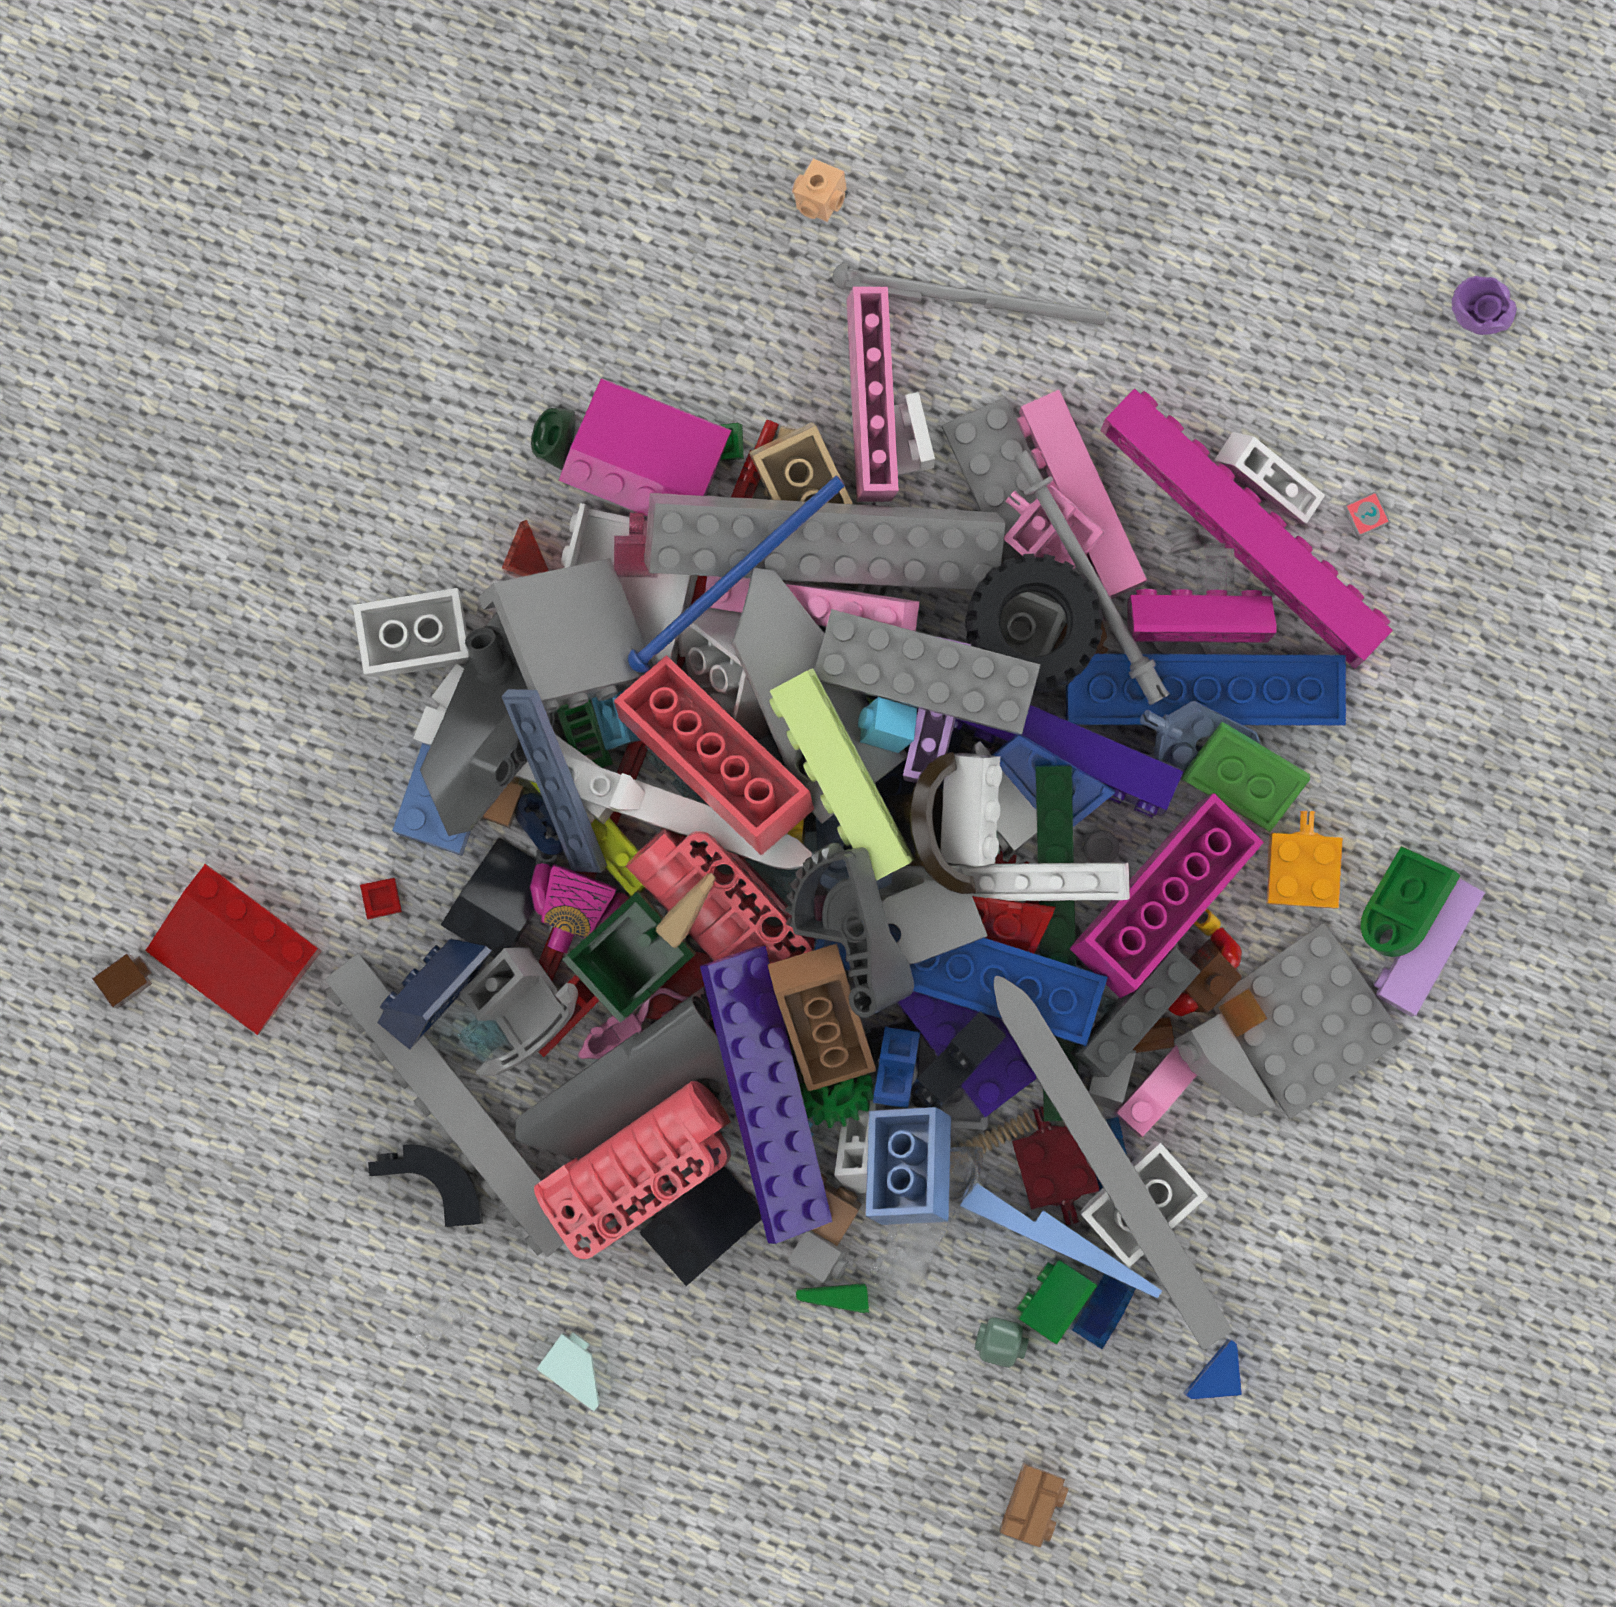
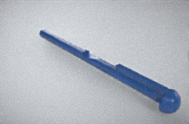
[628,475,846,673]

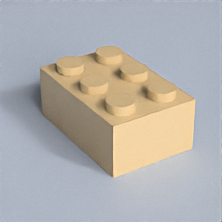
[749,422,853,504]

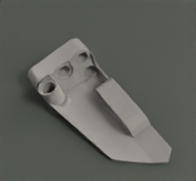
[731,568,908,824]

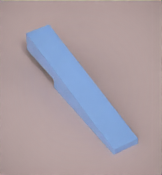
[960,1182,1162,1298]

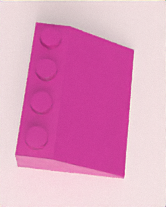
[558,378,732,516]

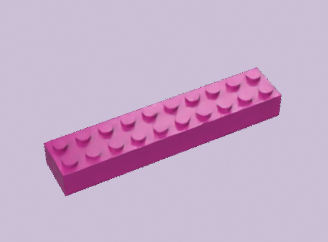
[1100,388,1393,669]

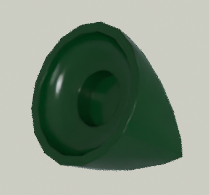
[531,408,576,470]

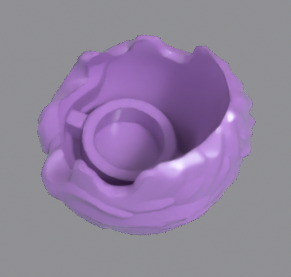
[1452,276,1517,335]

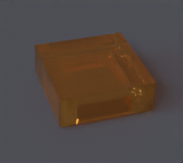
[1217,989,1267,1038]

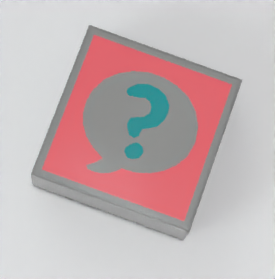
[1343,491,1391,538]

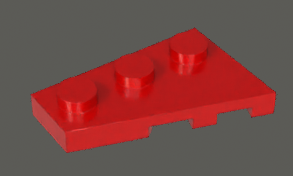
[972,896,1055,954]

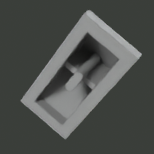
[1086,1050,1136,1110]

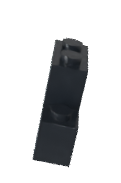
[910,1011,1006,1110]

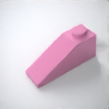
[1113,1045,1197,1137]

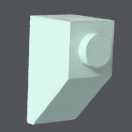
[537,1332,600,1411]

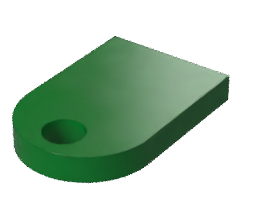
[1361,846,1461,957]

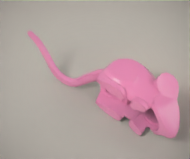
[578,988,688,1059]

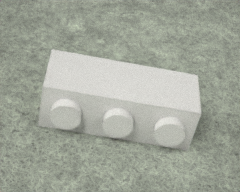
[940,753,1002,866]

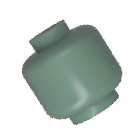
[974,1317,1029,1368]

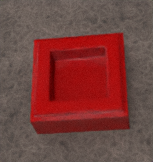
[360,878,402,920]

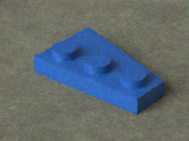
[991,734,1115,827]

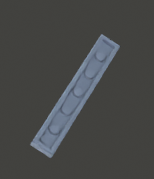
[502,689,607,873]

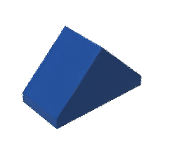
[1183,1339,1242,1400]

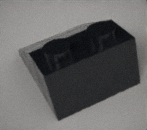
[441,838,536,958]
[639,1167,762,1286]

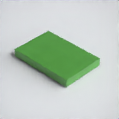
[1182,721,1310,832]

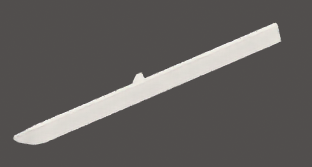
[413,706,813,870]

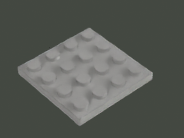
[1212,923,1406,1119]

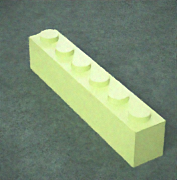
[769,668,915,881]

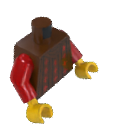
[1167,909,1242,1016]

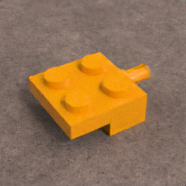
[1267,811,1343,909]

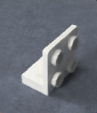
[851,392,935,476]

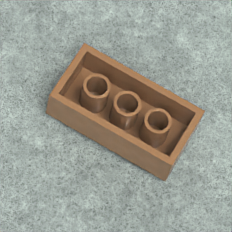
[768,944,876,1092]

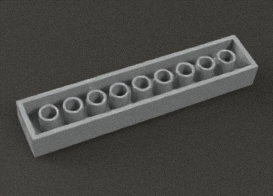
[644,493,1006,590]

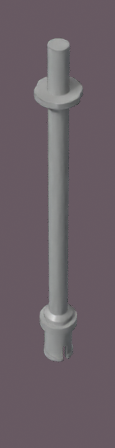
[1014,450,1170,705]

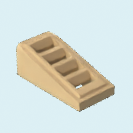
[656,873,716,948]

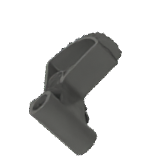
[785,842,914,1018]

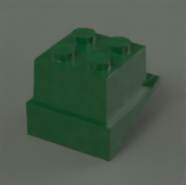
[562,890,696,1023]

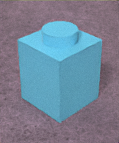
[858,697,917,753]

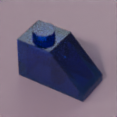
[1069,1273,1136,1349]

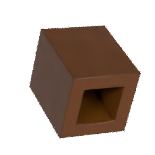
[92,954,152,1009]

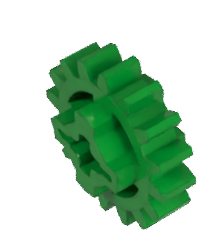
[799,1074,874,1128]

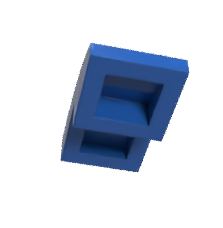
[873,1027,920,1108]

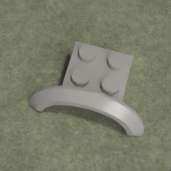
[459,948,578,1076]

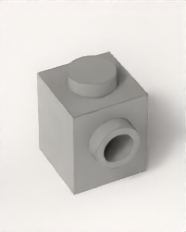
[788,1230,850,1283]

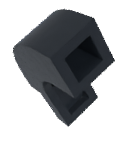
[368,1144,483,1227]

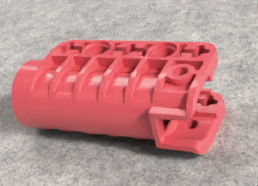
[625,828,815,964]
[534,1081,731,1259]

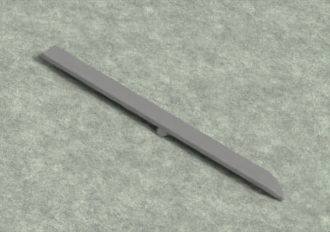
[994,976,1233,1350]

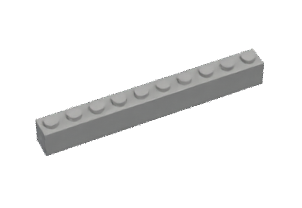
[324,953,571,1257]

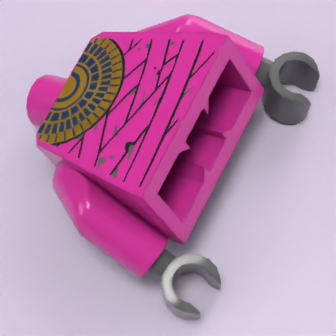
[530,849,631,953]

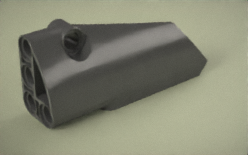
[420,612,561,836]
[515,986,731,1158]

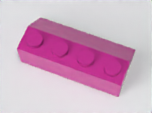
[1127,589,1276,643]

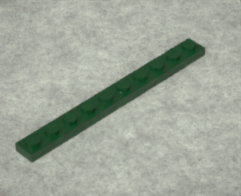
[1035,765,1079,1122]

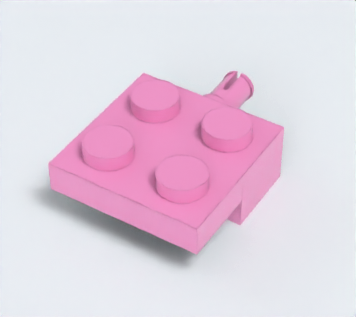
[1004,485,1105,569]

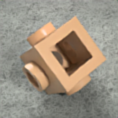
[792,158,847,222]

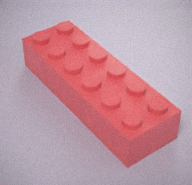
[613,655,814,855]

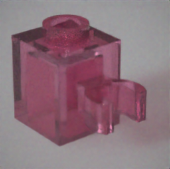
[614,513,658,578]

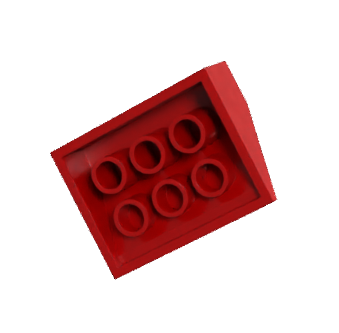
[145,864,322,1035]

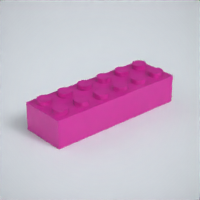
[1069,793,1264,998]

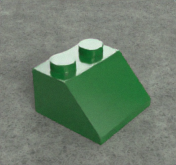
[1016,1260,1097,1345]

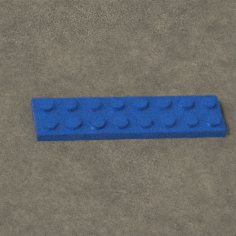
[1066,654,1346,726]
[814,922,1108,1046]

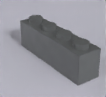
[1071,947,1201,1077]

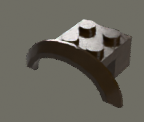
[888,752,976,894]

